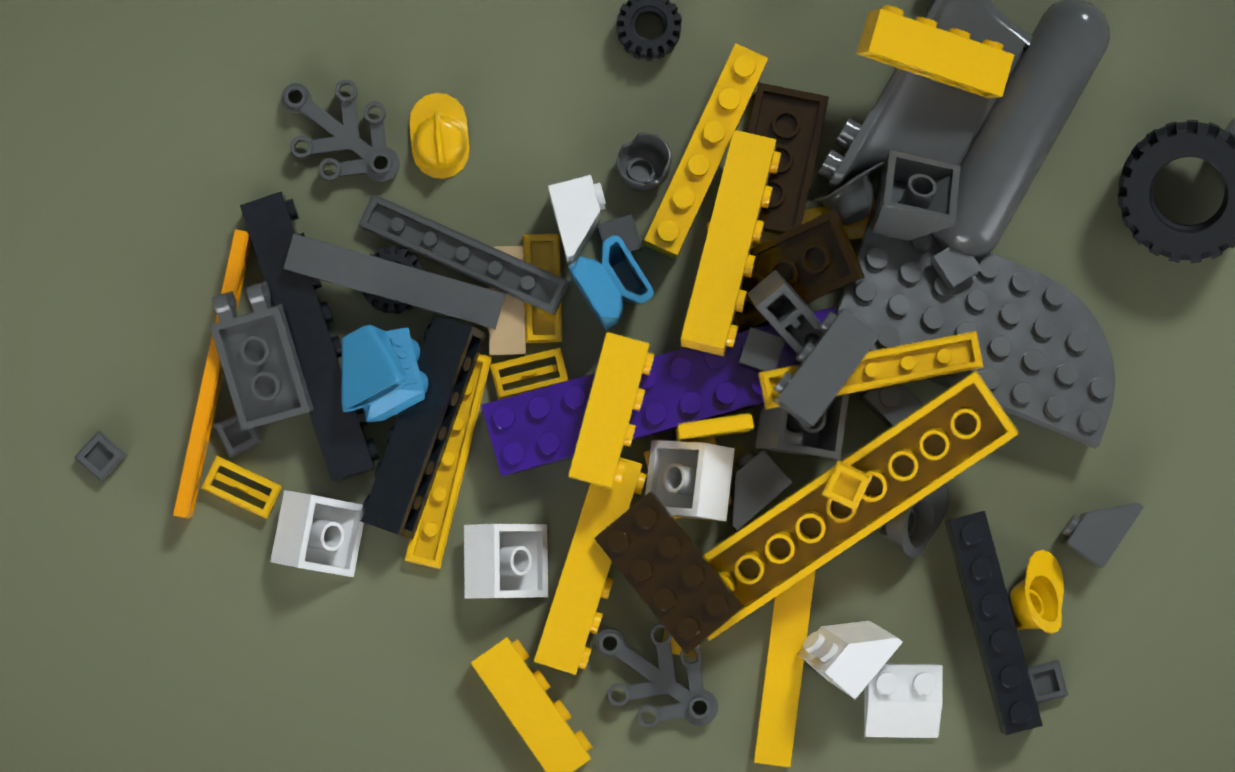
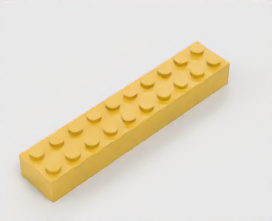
[703,370,1018,641]

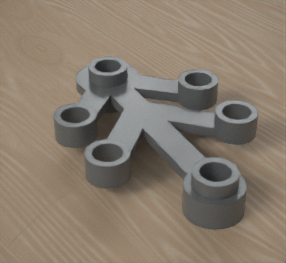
[281,79,400,182]
[595,623,718,727]

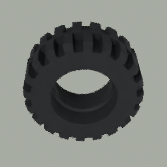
[1118,120,1235,263]

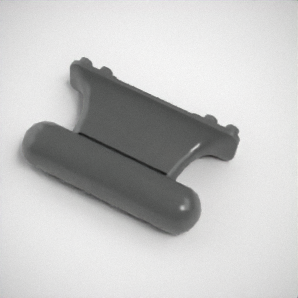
[817,0,1110,259]

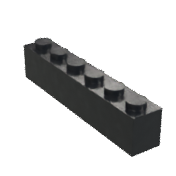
[361,314,486,540]
[944,511,1043,735]

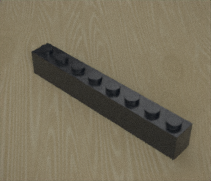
[240,192,380,483]

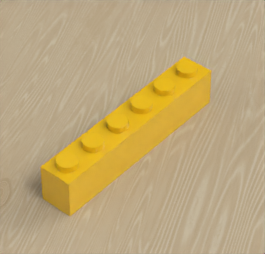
[644,43,768,260]
[681,130,781,357]
[534,457,647,675]

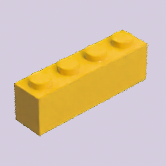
[856,5,1015,99]
[569,332,655,489]
[470,637,593,772]

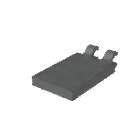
[210,281,314,430]

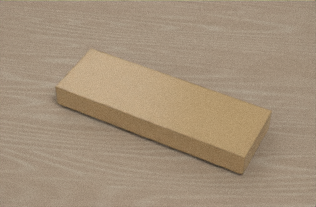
[488,246,526,356]

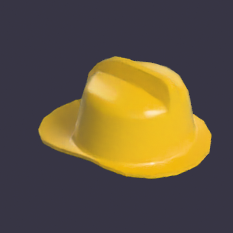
[409,93,470,179]
[1010,550,1064,634]

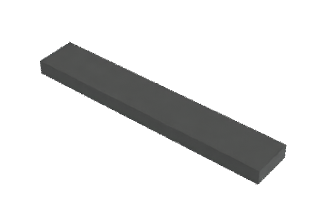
[358,194,570,315]
[283,233,506,330]

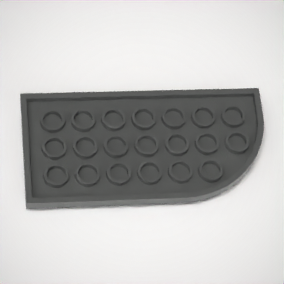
[835,207,1115,448]

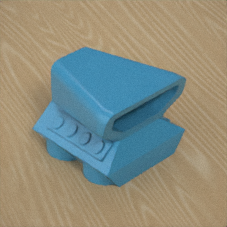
[568,235,654,330]
[341,325,428,422]

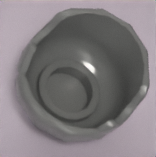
[616,132,672,190]

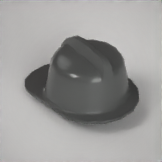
[812,162,885,226]
[880,483,949,558]

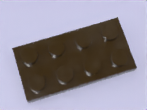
[747,82,829,234]
[732,210,865,333]
[594,491,745,654]

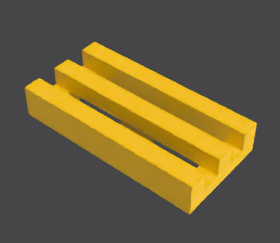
[490,348,569,400]
[201,455,284,519]

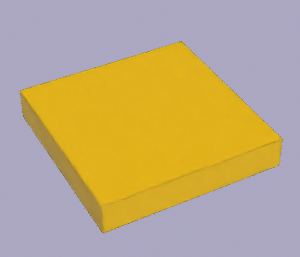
[675,413,754,442]

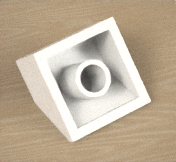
[548,175,606,265]
[645,440,735,521]
[270,490,364,577]
[464,524,548,598]
[798,621,903,699]
[864,664,943,738]

